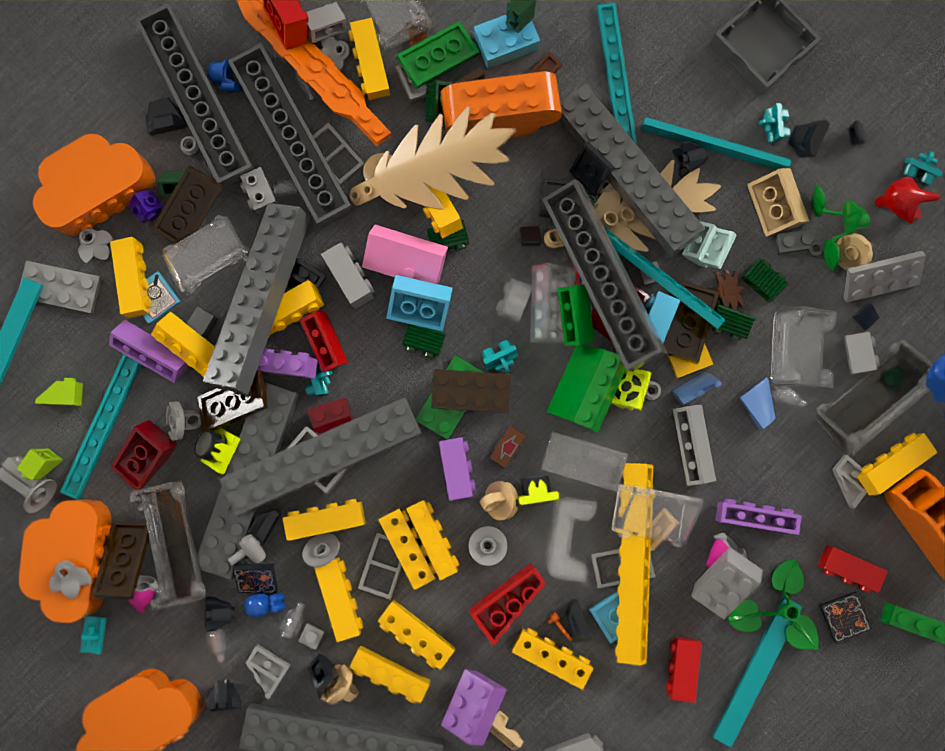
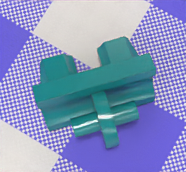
[759,104,790,143]
[903,151,943,185]
[483,340,519,374]
[303,361,333,396]
[80,616,107,655]

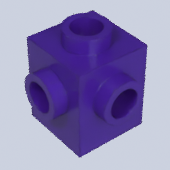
[128,189,163,223]

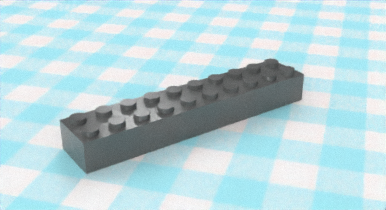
[135,3,255,190]
[228,43,353,229]
[559,84,705,257]
[542,179,667,371]
[203,203,311,395]
[193,382,300,580]
[220,397,421,517]
[239,702,444,751]

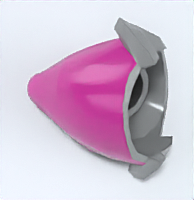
[706,532,746,568]
[127,575,160,613]

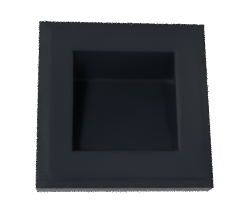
[848,121,865,145]
[520,226,541,246]
[852,303,880,331]

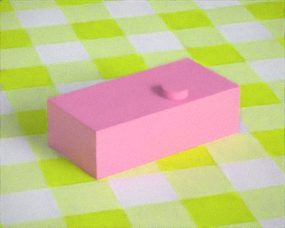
[362,225,448,284]

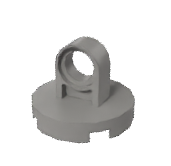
[166,401,201,441]

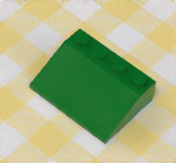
[546,344,626,434]

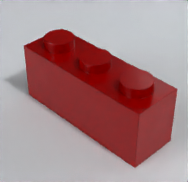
[300,311,348,372]
[817,545,888,594]
[665,636,702,703]

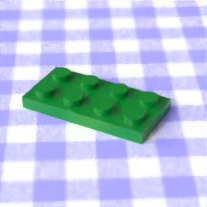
[396,21,480,89]
[415,355,483,440]

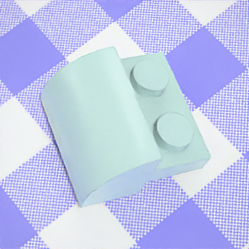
[682,221,737,269]

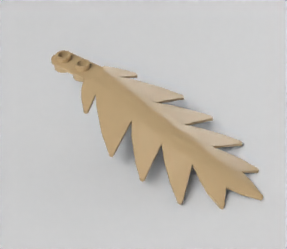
[350,107,515,209]
[544,160,721,252]

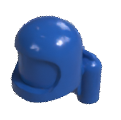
[207,60,242,92]
[244,593,286,618]

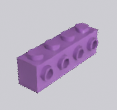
[109,320,189,383]
[257,348,318,379]
[715,499,802,535]

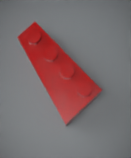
[469,563,546,646]

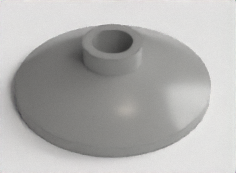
[24,479,57,513]
[469,526,507,566]
[302,533,340,567]

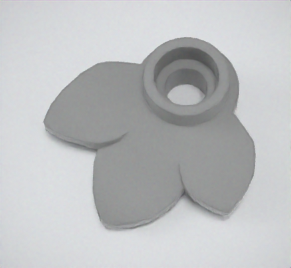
[320,37,350,71]
[78,228,113,263]
[49,560,92,599]

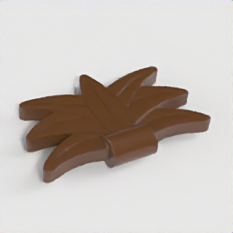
[714,270,745,310]

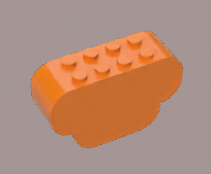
[441,72,562,138]
[33,134,155,236]
[884,469,945,580]
[19,499,112,623]
[76,669,203,751]

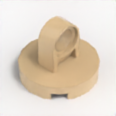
[836,233,873,271]
[480,481,518,520]
[320,664,359,705]

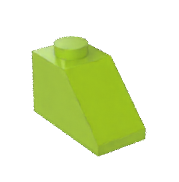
[35,378,83,406]
[16,448,63,481]

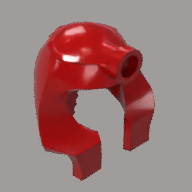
[875,177,941,225]

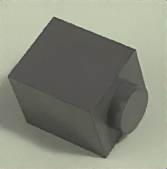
[187,307,218,338]

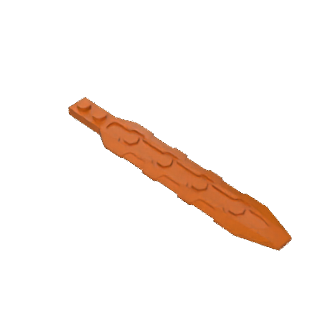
[237,0,391,146]

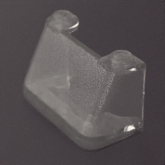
[356,0,432,50]
[162,215,250,295]
[771,305,836,388]
[611,484,704,547]

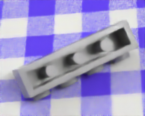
[673,404,716,486]

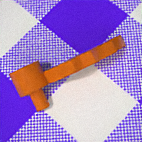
[547,612,573,641]

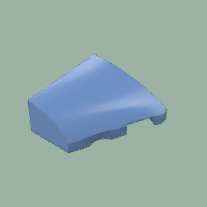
[672,372,722,404]
[738,377,776,430]

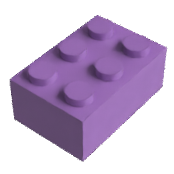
[439,437,476,500]
[441,669,507,746]

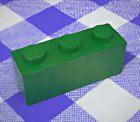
[557,284,595,346]
[880,602,945,644]

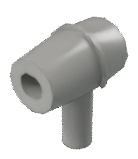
[228,534,266,565]

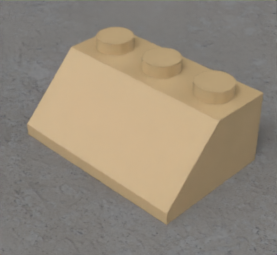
[747,168,809,237]

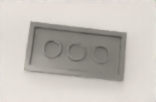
[844,251,926,303]
[19,261,102,314]

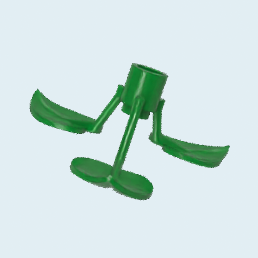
[811,185,870,273]
[728,559,819,650]

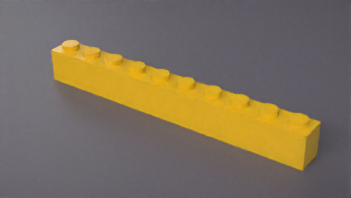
[615,463,653,666]

